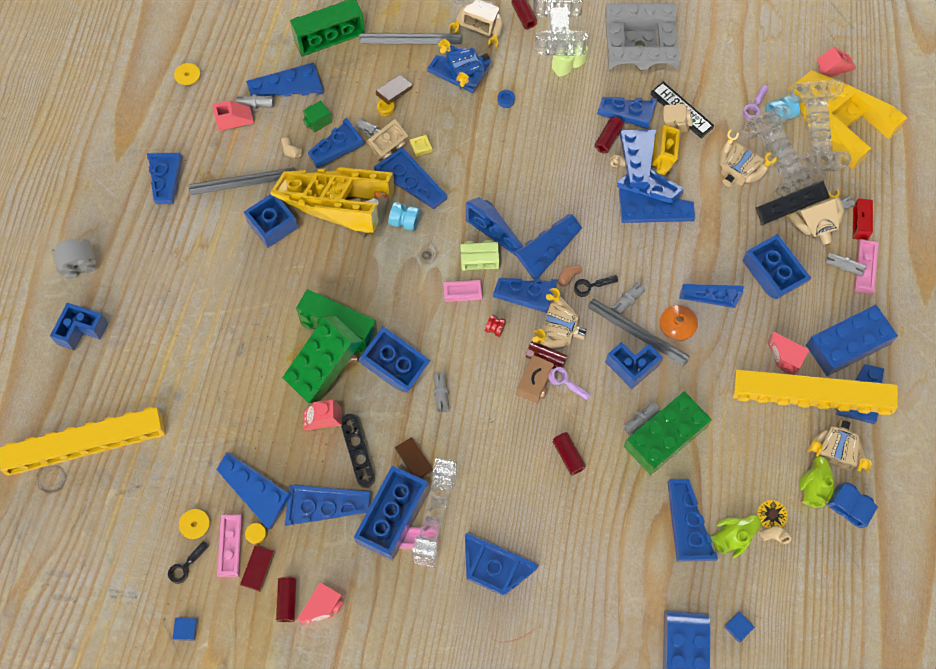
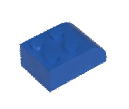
[742,234,811,299]
[358,326,431,393]
[663,611,710,669]

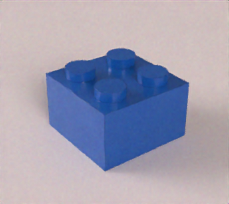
[244,194,298,248]

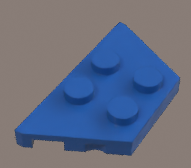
[465,533,539,596]

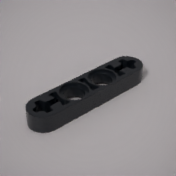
[341,414,375,488]

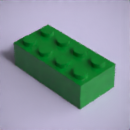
[290,0,365,57]
[296,289,378,353]
[282,316,363,403]
[624,391,712,476]

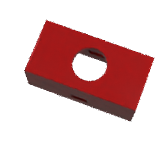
[852,198,873,240]

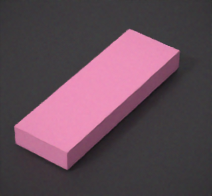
[854,239,879,294]
[217,514,242,577]

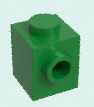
[303,101,332,133]

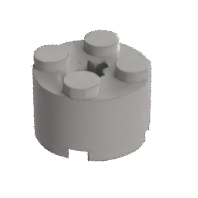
[52,239,96,279]

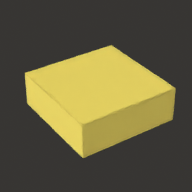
[410,135,432,157]

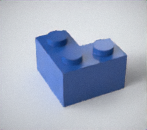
[50,303,108,350]
[605,342,663,389]

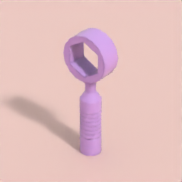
[743,85,768,121]
[548,367,590,400]

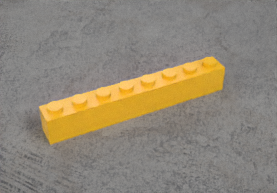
[733,370,898,416]
[0,407,165,476]

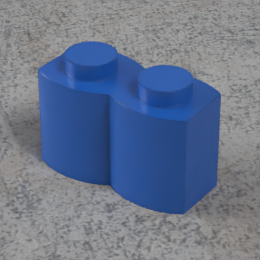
[827,483,878,528]

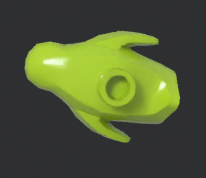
[799,456,834,508]
[710,515,762,558]

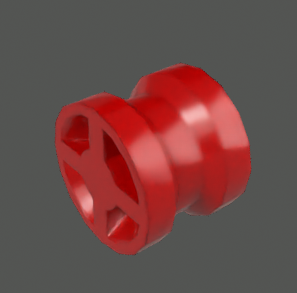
[485,314,506,337]

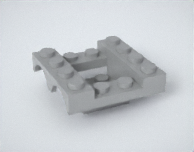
[605,3,680,70]

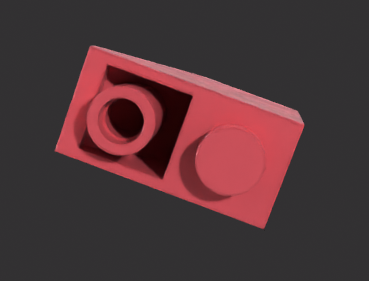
[212,101,254,131]

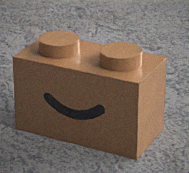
[516,355,555,404]

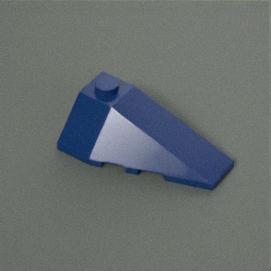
[466,197,523,257]

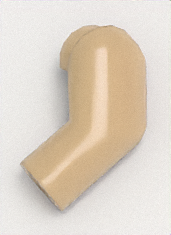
[281,137,302,158]
[610,154,626,167]
[759,526,792,544]

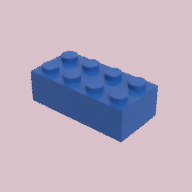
[806,305,898,377]
[354,465,430,561]

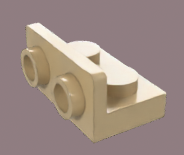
[366,119,408,160]

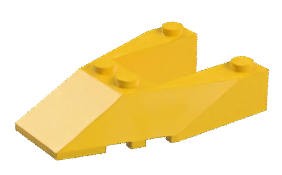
[787,70,907,169]
[271,167,395,233]

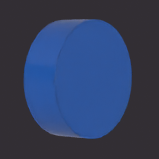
[497,90,515,108]

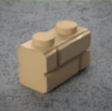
[664,104,693,133]

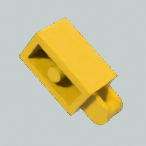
[652,125,680,176]

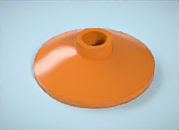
[660,305,698,341]

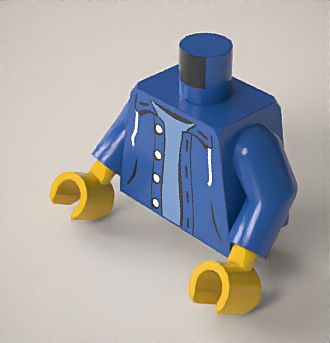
[438,39,491,90]

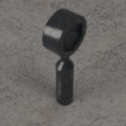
[574,275,618,297]
[168,541,209,584]

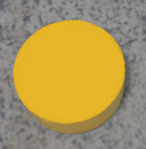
[377,99,395,116]
[245,523,267,545]

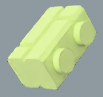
[460,240,499,271]

